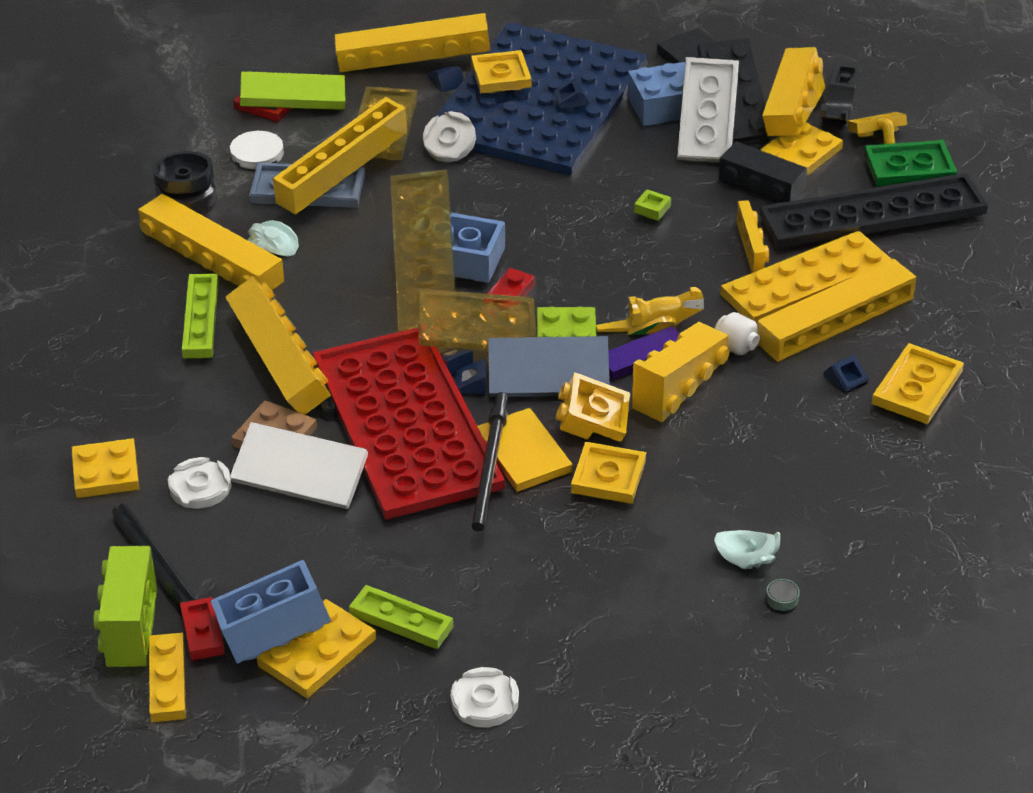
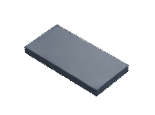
[249,163,365,208]
[488,336,610,397]

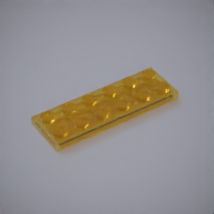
[390,169,458,332]

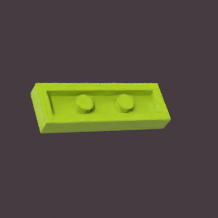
[349,585,454,650]

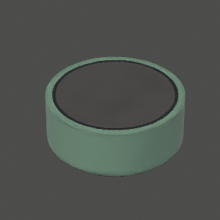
[766,579,800,611]

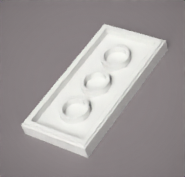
[677,57,739,163]
[230,422,368,510]

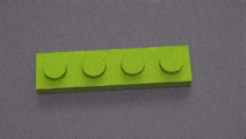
[182,273,219,359]

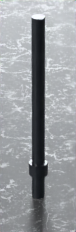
[471,392,508,531]

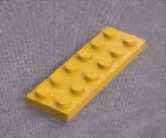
[720,231,892,324]

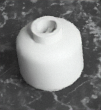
[715,312,760,355]

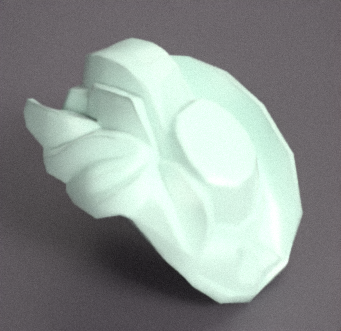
[248,220,299,256]
[714,530,781,570]

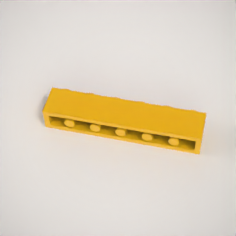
[335,13,490,72]
[273,97,407,215]
[138,194,284,290]
[757,259,916,362]
[226,276,331,415]

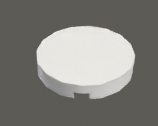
[423,111,476,162]
[230,131,284,170]
[168,457,231,509]
[450,667,519,728]

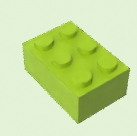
[94,546,158,667]

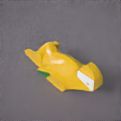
[596,287,704,335]

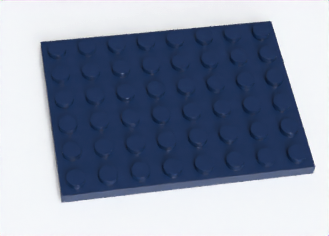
[436,22,648,176]

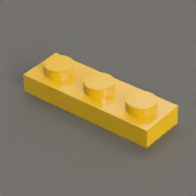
[736,200,769,273]
[149,633,186,722]

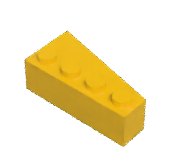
[762,47,826,136]
[632,322,730,422]

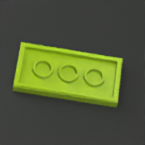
[240,71,345,110]

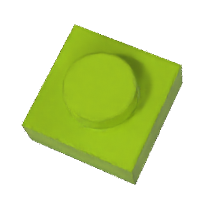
[634,189,671,221]

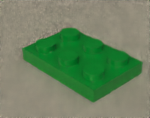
[864,140,957,186]

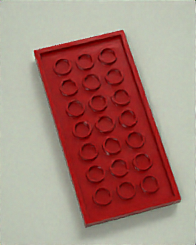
[313,326,505,520]

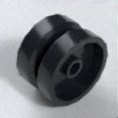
[152,151,217,213]

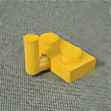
[847,112,907,144]

